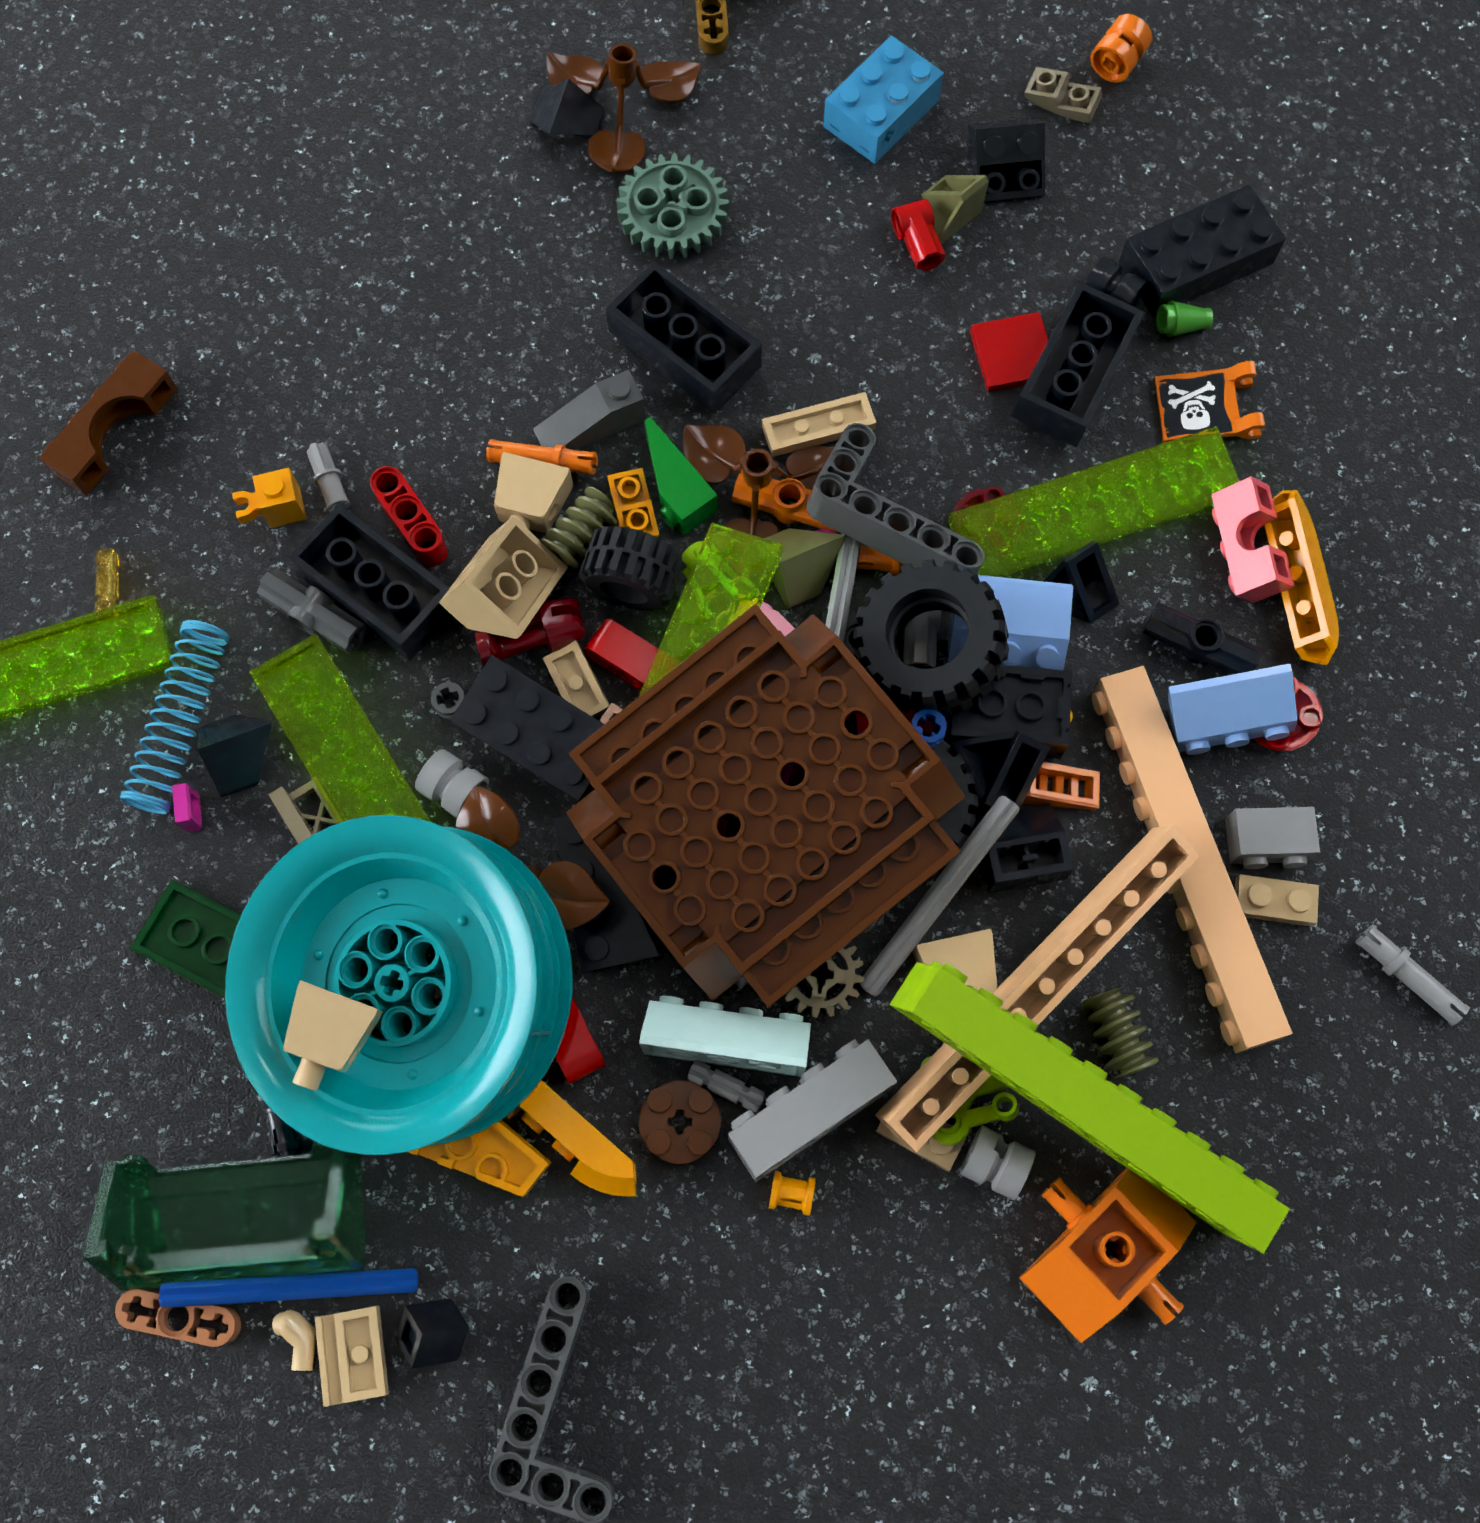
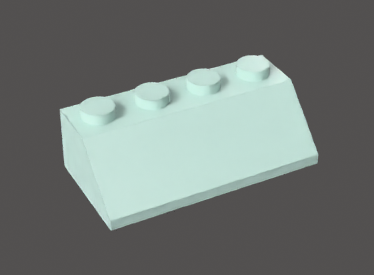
[639,996,811,1077]

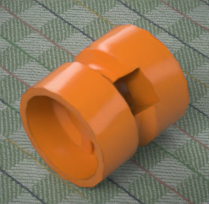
[1090,14,1153,83]

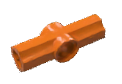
[732,470,838,533]

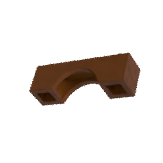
[39,350,178,496]

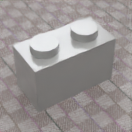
[1225,807,1320,869]

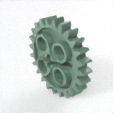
[616,153,729,259]

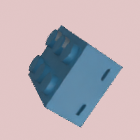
[823,35,944,164]

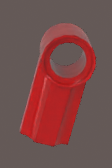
[891,199,946,272]

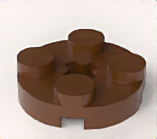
[639,1080,721,1165]

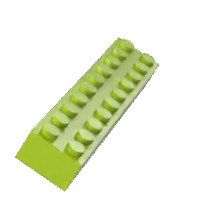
[889,961,1290,1254]

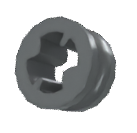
[431,682,466,720]

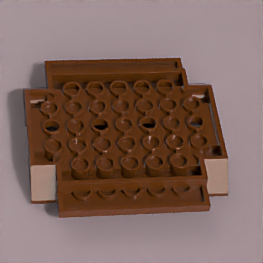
[566,604,965,1007]

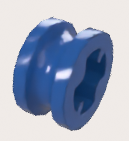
[911,709,947,748]

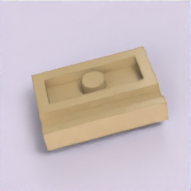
[315,1306,389,1407]

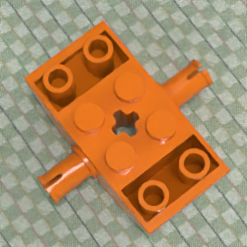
[1019,1168,1197,1343]

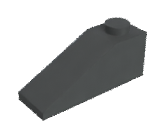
[533,370,646,450]

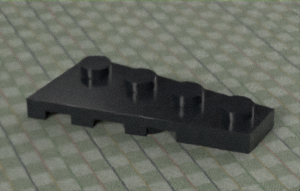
[553,815,662,974]

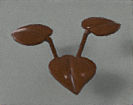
[546,43,701,173]
[683,425,834,578]
[429,787,610,961]

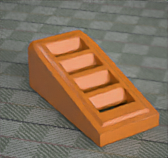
[1022,762,1100,810]

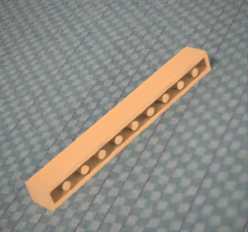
[1092,666,1293,1054]
[875,826,1200,1152]

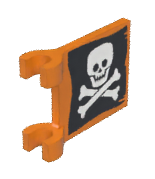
[1154,361,1265,444]

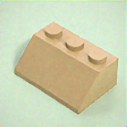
[439,516,568,639]

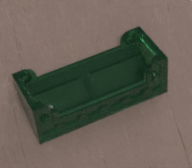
[83,1142,365,1291]

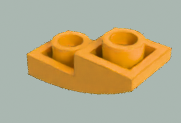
[607,467,660,537]

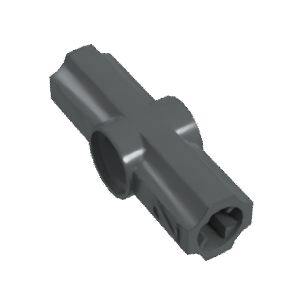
[256,568,368,654]

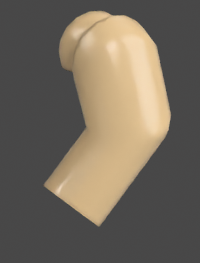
[272,1310,316,1371]

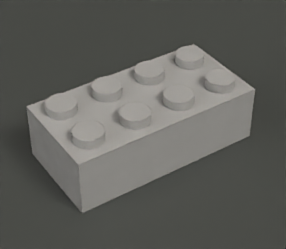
[728,1039,897,1182]

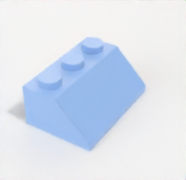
[947,575,1073,671]
[1168,664,1298,755]

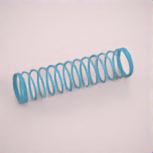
[119,620,230,814]

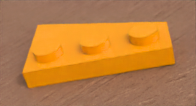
[408,1120,552,1197]

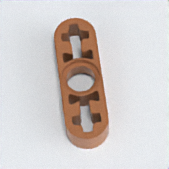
[115,1289,241,1347]

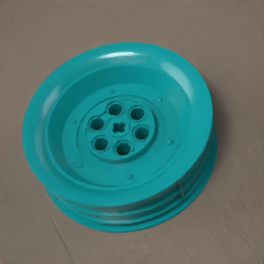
[225,815,573,1155]

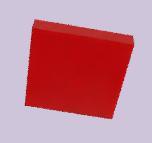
[970,312,1048,392]

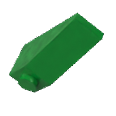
[644,417,718,536]

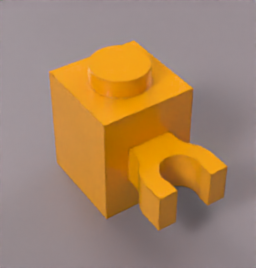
[232,468,307,528]

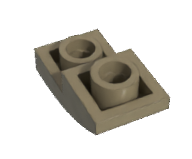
[1024,67,1102,123]

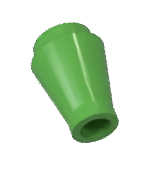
[1156,301,1213,337]

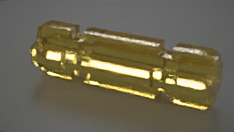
[95,548,120,620]

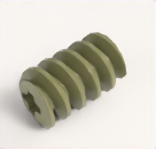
[540,486,617,569]
[1081,987,1159,1079]

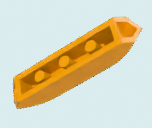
[1264,490,1339,665]
[506,1080,637,1197]

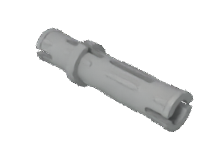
[1356,925,1470,1026]

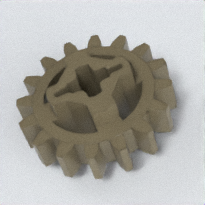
[784,946,864,1017]

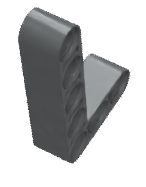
[806,423,985,573]
[489,1276,616,1523]

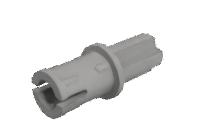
[307,442,350,513]

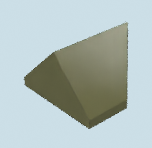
[921,175,989,244]
[755,528,846,609]

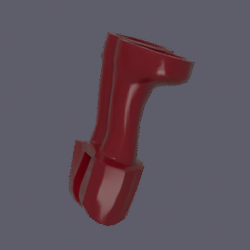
[475,598,585,667]

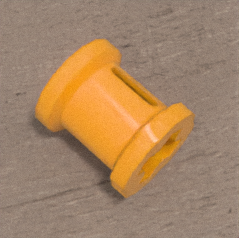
[769,1171,816,1216]

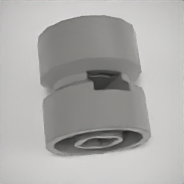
[415,749,490,818]
[960,1125,1036,1201]

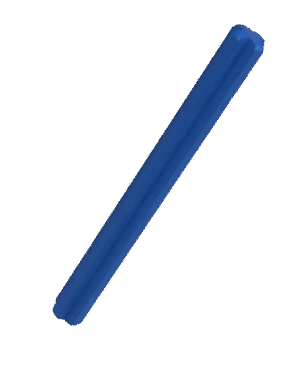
[159,1268,419,1308]

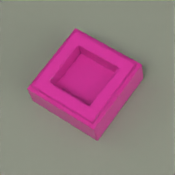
[172,783,202,832]

